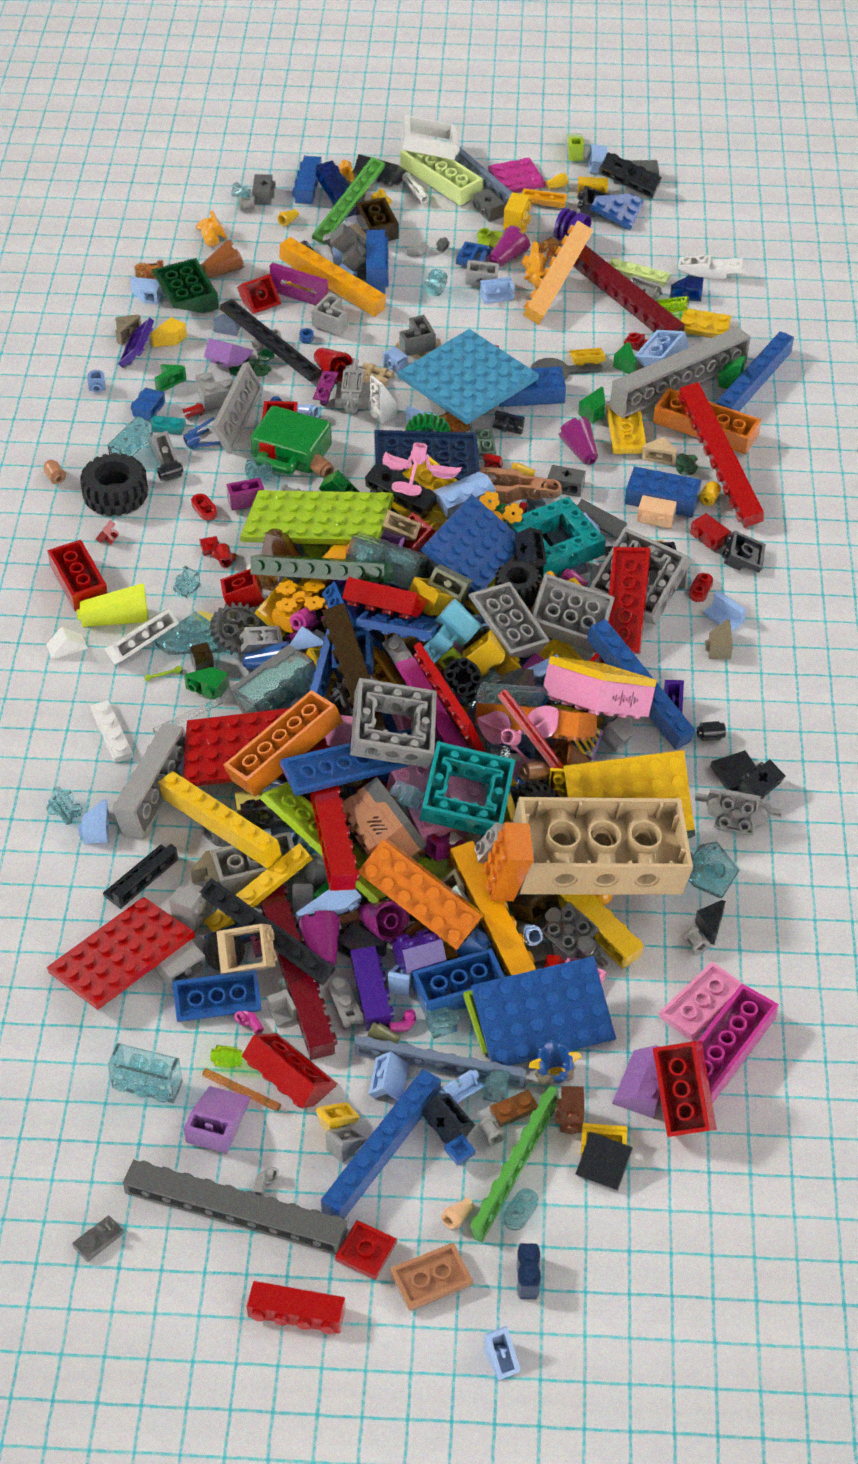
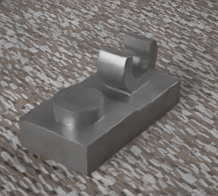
[72,1215,124,1262]

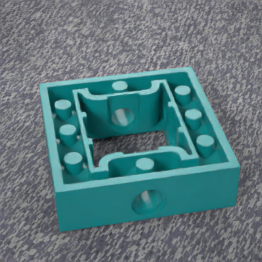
[507,497,606,579]
[419,741,516,836]

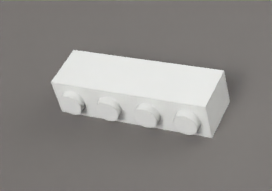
[104,608,179,664]

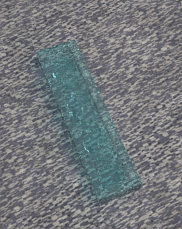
[475,683,548,707]

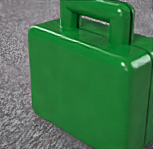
[251,406,332,475]

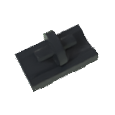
[493,410,525,435]

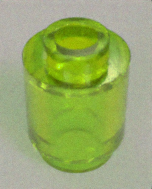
[210,1045,243,1069]

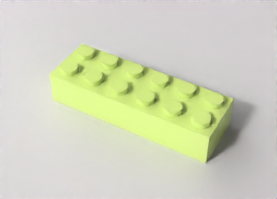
[400,150,483,206]

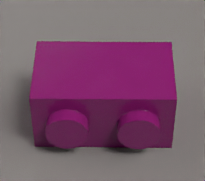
[226,477,264,511]

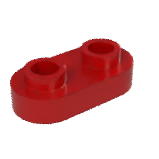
[191,493,217,521]
[689,573,713,602]

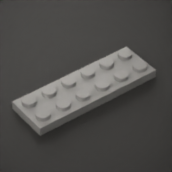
[212,362,263,453]

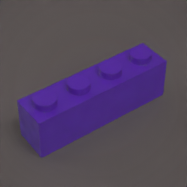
[351,946,394,1031]

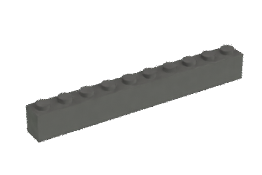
[123,1159,348,1255]

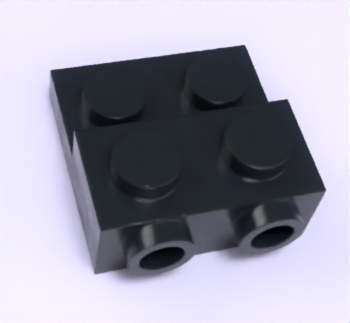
[577,186,610,218]
[722,530,766,573]

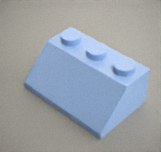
[635,330,689,367]
[433,472,496,520]

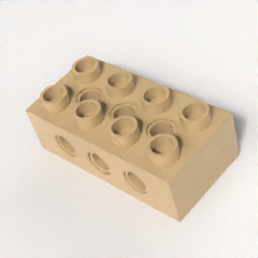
[512,797,693,895]

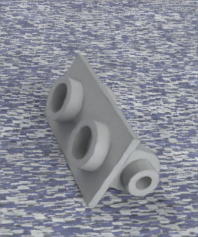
[632,276,663,300]

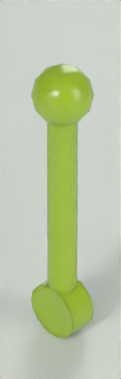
[144,666,182,681]

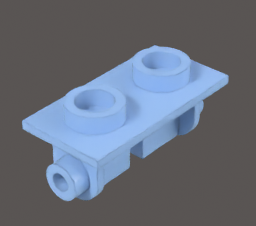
[438,1070,485,1103]

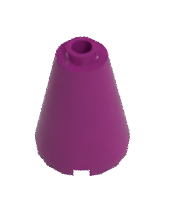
[489,225,531,267]
[558,416,598,465]
[356,900,409,942]
[298,910,340,966]

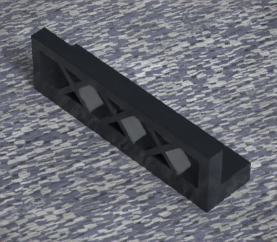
[103,844,178,909]

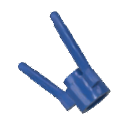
[183,417,221,449]

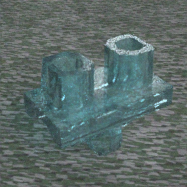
[46,786,82,825]

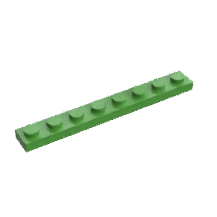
[312,157,385,245]
[470,1086,560,1242]

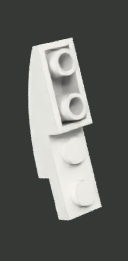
[678,255,743,279]

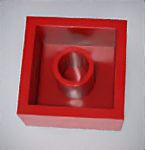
[220,568,265,608]

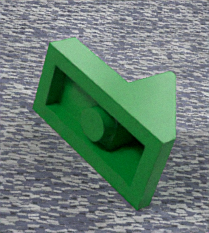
[154,364,186,392]

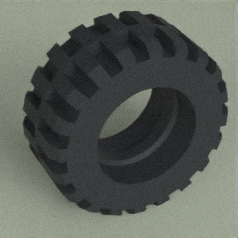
[80,453,148,516]

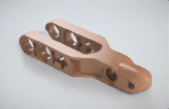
[479,467,562,504]

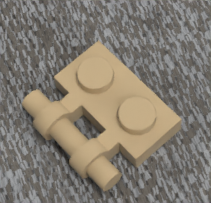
[362,362,394,387]

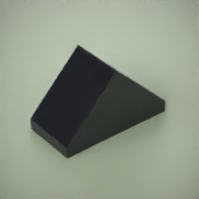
[695,900,726,945]

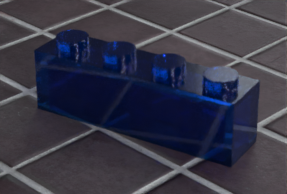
[315,160,356,218]

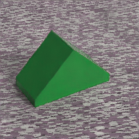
[613,342,637,374]

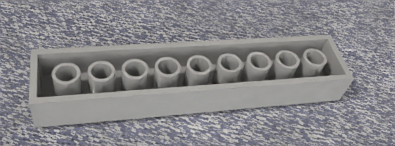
[609,327,751,418]

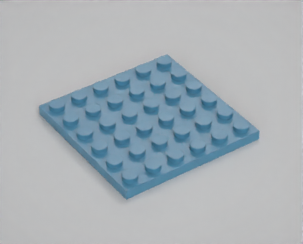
[397,329,539,424]

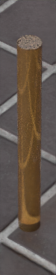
[202,1068,281,1112]

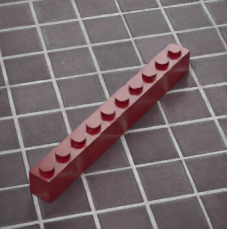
[573,245,685,333]
[259,884,338,1061]

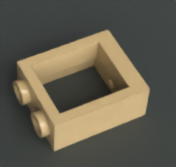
[217,924,277,974]

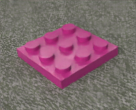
[488,157,546,193]

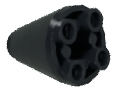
[443,657,482,697]

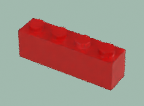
[246,1281,346,1334]

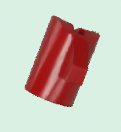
[212,543,237,568]

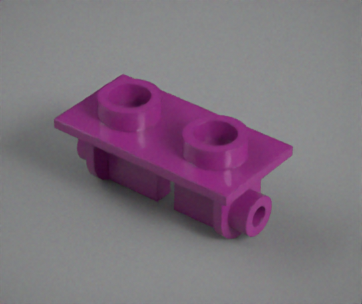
[312,371,338,406]

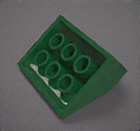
[151,258,219,313]

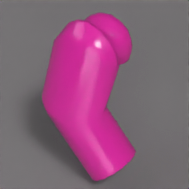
[389,1009,416,1033]
[234,1011,264,1035]

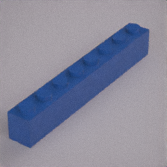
[716,331,794,412]
[587,619,695,750]
[321,1069,441,1219]

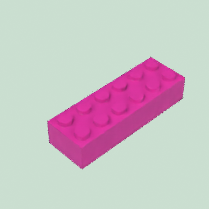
[698,984,779,1103]

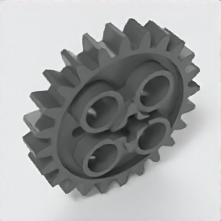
[209,602,268,657]

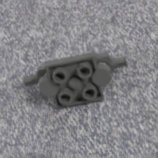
[541,902,609,969]

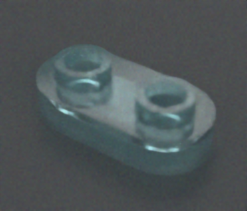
[503,1188,538,1230]

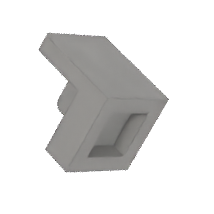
[267,989,297,1027]

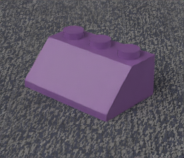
[612,1045,661,1119]

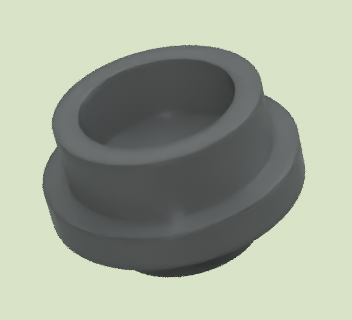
[436,237,450,252]

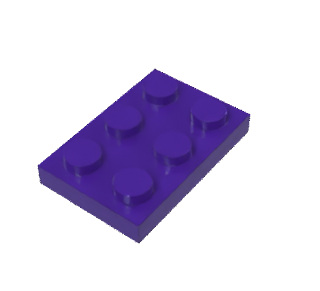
[118,317,154,368]

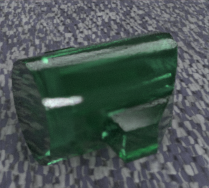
[676,453,698,475]

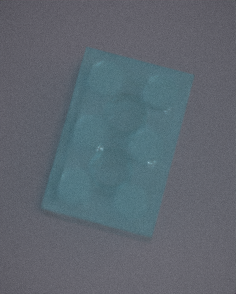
[108,1043,183,1104]

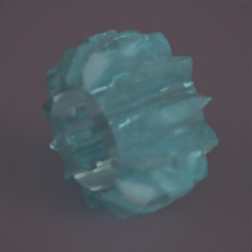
[424,268,448,296]
[245,455,273,481]

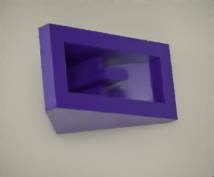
[663,679,684,714]

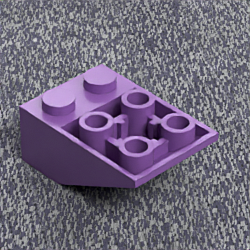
[184,1086,251,1154]

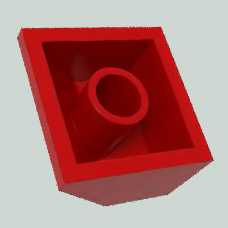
[237,274,282,314]

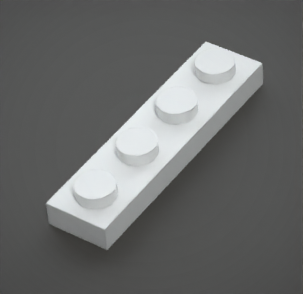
[90,700,133,763]

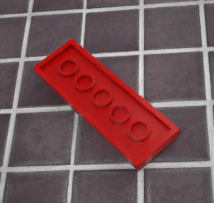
[608,547,651,654]

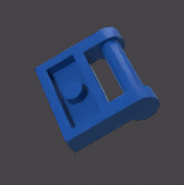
[456,241,491,267]

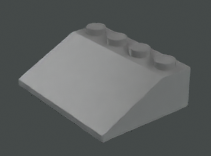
[531,573,615,653]
[468,582,550,658]

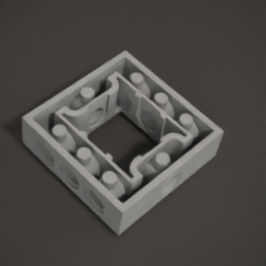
[590,527,691,625]
[350,678,437,768]

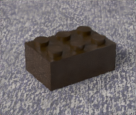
[356,197,399,241]

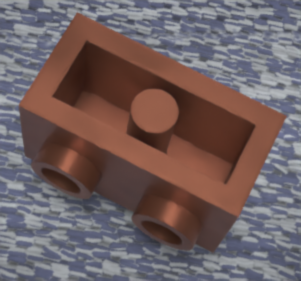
[556,1086,585,1134]

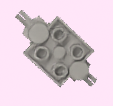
[335,358,370,413]
[695,789,783,835]

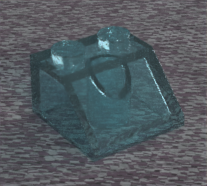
[688,841,740,898]

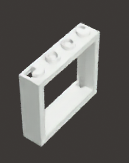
[401,115,460,160]

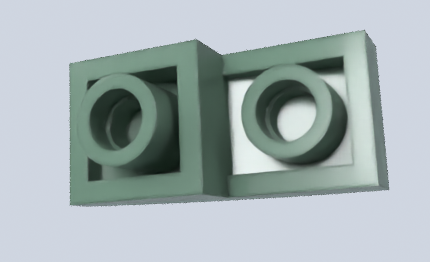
[475,428,496,455]

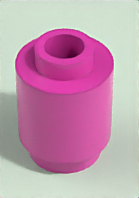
[290,608,316,631]

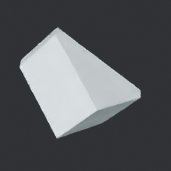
[46,627,87,659]

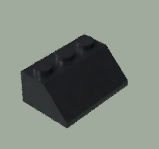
[353,154,408,187]

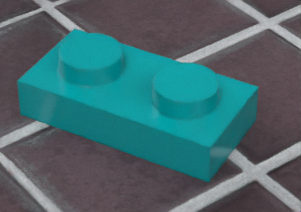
[149,415,186,434]

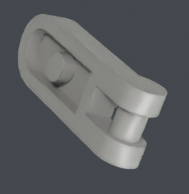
[328,977,365,1029]

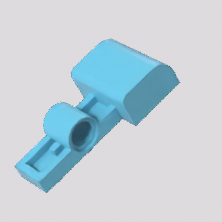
[414,599,482,665]

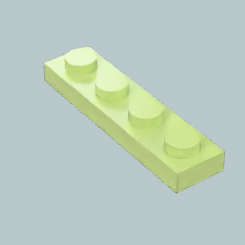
[609,258,671,287]

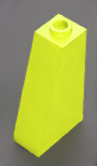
[77,583,148,627]

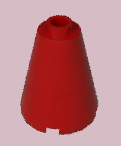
[314,347,353,384]

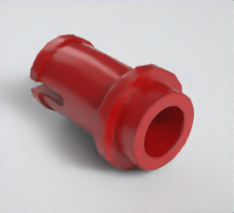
[183,402,205,419]

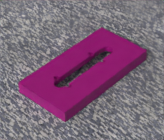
[269,262,329,306]

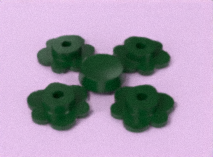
[229,349,275,377]

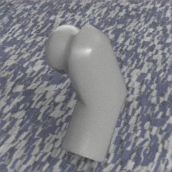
[407,242,428,256]
[253,1167,279,1196]

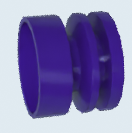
[553,207,592,240]

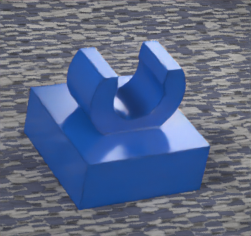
[444,1134,476,1166]

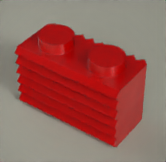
[690,513,732,552]

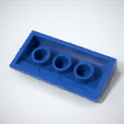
[172,970,262,1022]

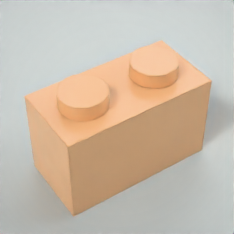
[637,495,677,528]

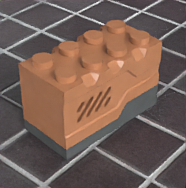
[342,777,427,857]

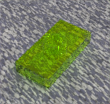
[657,296,689,313]

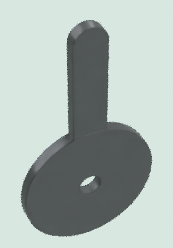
[531,358,603,380]

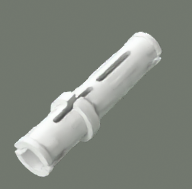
[402,172,429,203]

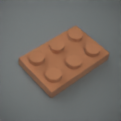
[390,1242,473,1312]

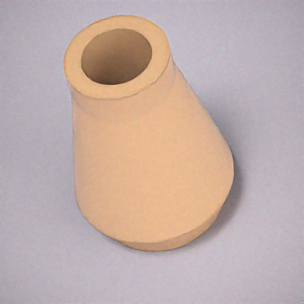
[441,1198,475,1229]

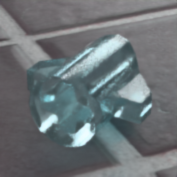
[231,182,251,198]

